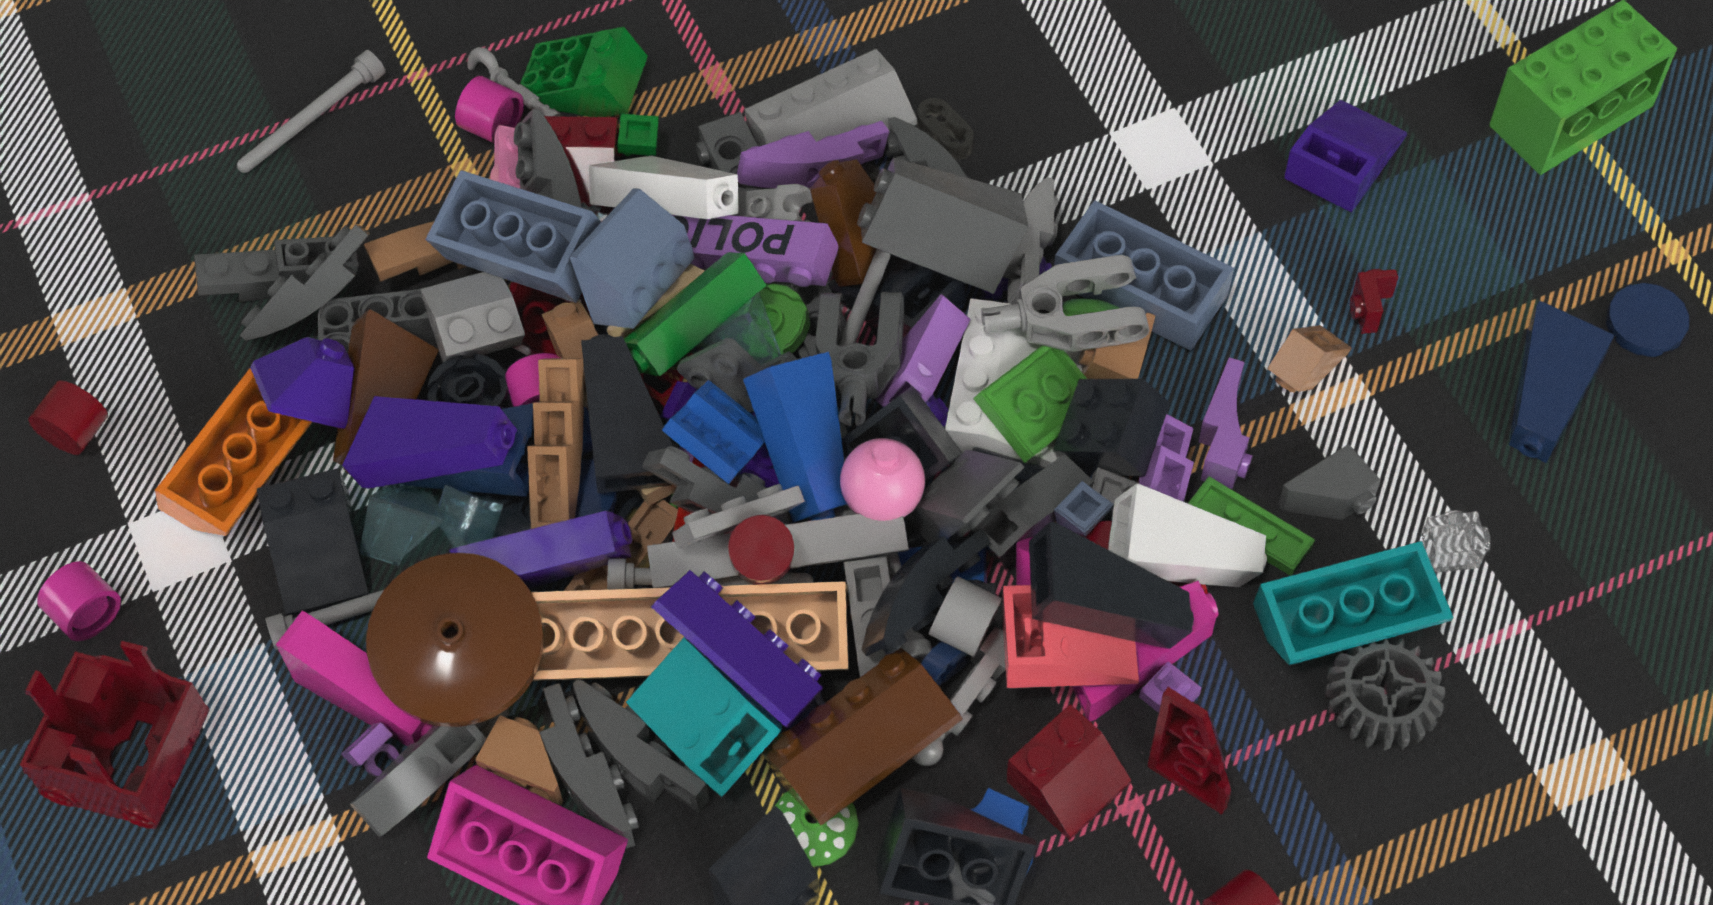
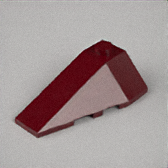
[1147,687,1231,815]

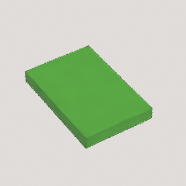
[973,345,1087,463]

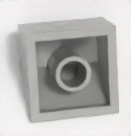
[420,272,525,363]

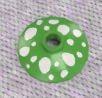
[774,792,858,867]

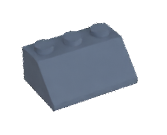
[570,188,695,329]

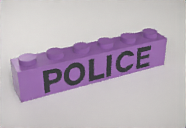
[614,207,839,287]

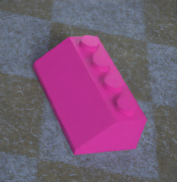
[427,765,628,905]

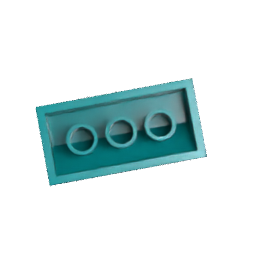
[1253,541,1454,665]

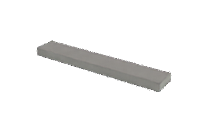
[647,514,909,588]

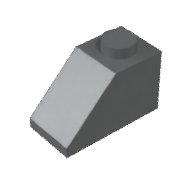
[1278,444,1381,520]

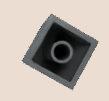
[857,157,1028,294]

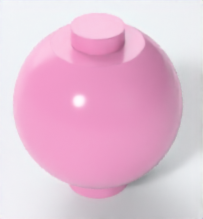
[840,438,925,521]

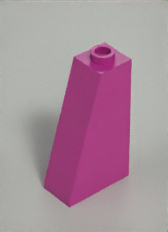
[1072,581,1219,721]
[276,611,433,746]

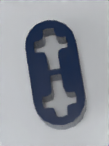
[921,641,983,686]

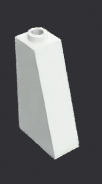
[589,156,738,219]
[1108,483,1267,587]

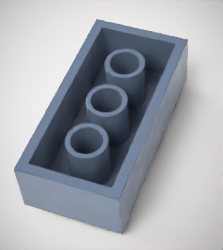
[425,170,601,303]
[1054,200,1234,351]

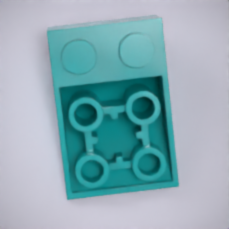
[626,637,782,797]

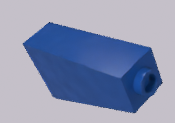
[743,352,847,523]

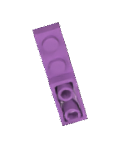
[737,121,889,188]

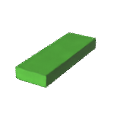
[1188,476,1315,576]

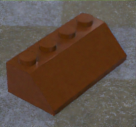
[762,648,963,825]

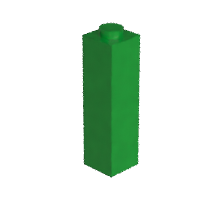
[624,252,766,376]

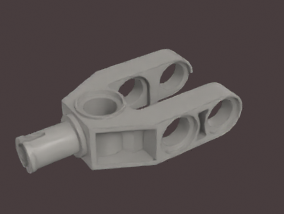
[981,255,1150,352]

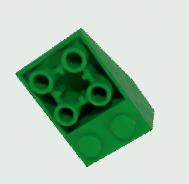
[521,27,648,117]

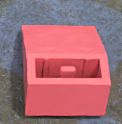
[1002,585,1139,688]

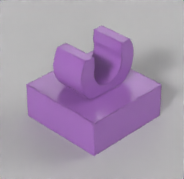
[1139,662,1201,713]
[341,722,399,776]

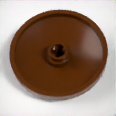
[366,553,544,727]

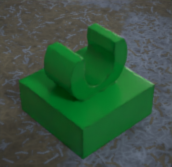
[618,114,659,157]

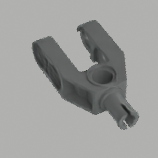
[815,292,904,426]

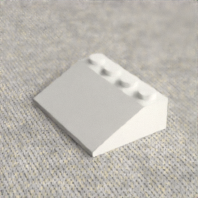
[945,298,1083,467]

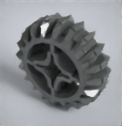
[1325,638,1446,751]

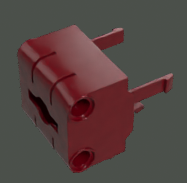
[20,641,210,829]

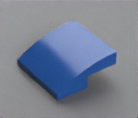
[662,380,765,484]

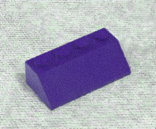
[651,570,823,728]

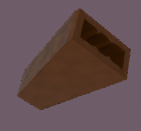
[333,309,439,475]

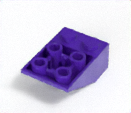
[1284,99,1407,213]

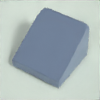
[1054,481,1114,536]

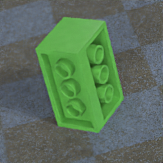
[1489,0,1677,175]

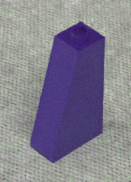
[342,396,517,489]
[450,511,632,590]

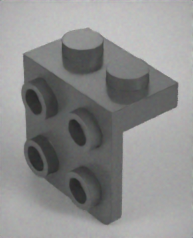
[677,338,798,412]

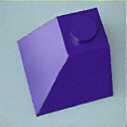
[250,337,354,429]

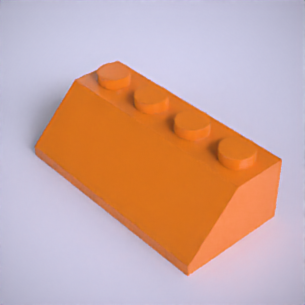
[155,368,312,536]

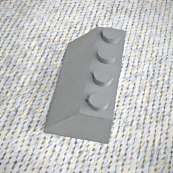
[744,49,918,146]

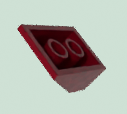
[544,116,621,222]

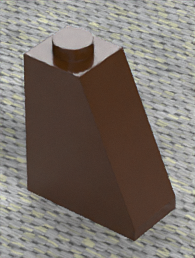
[810,159,877,287]

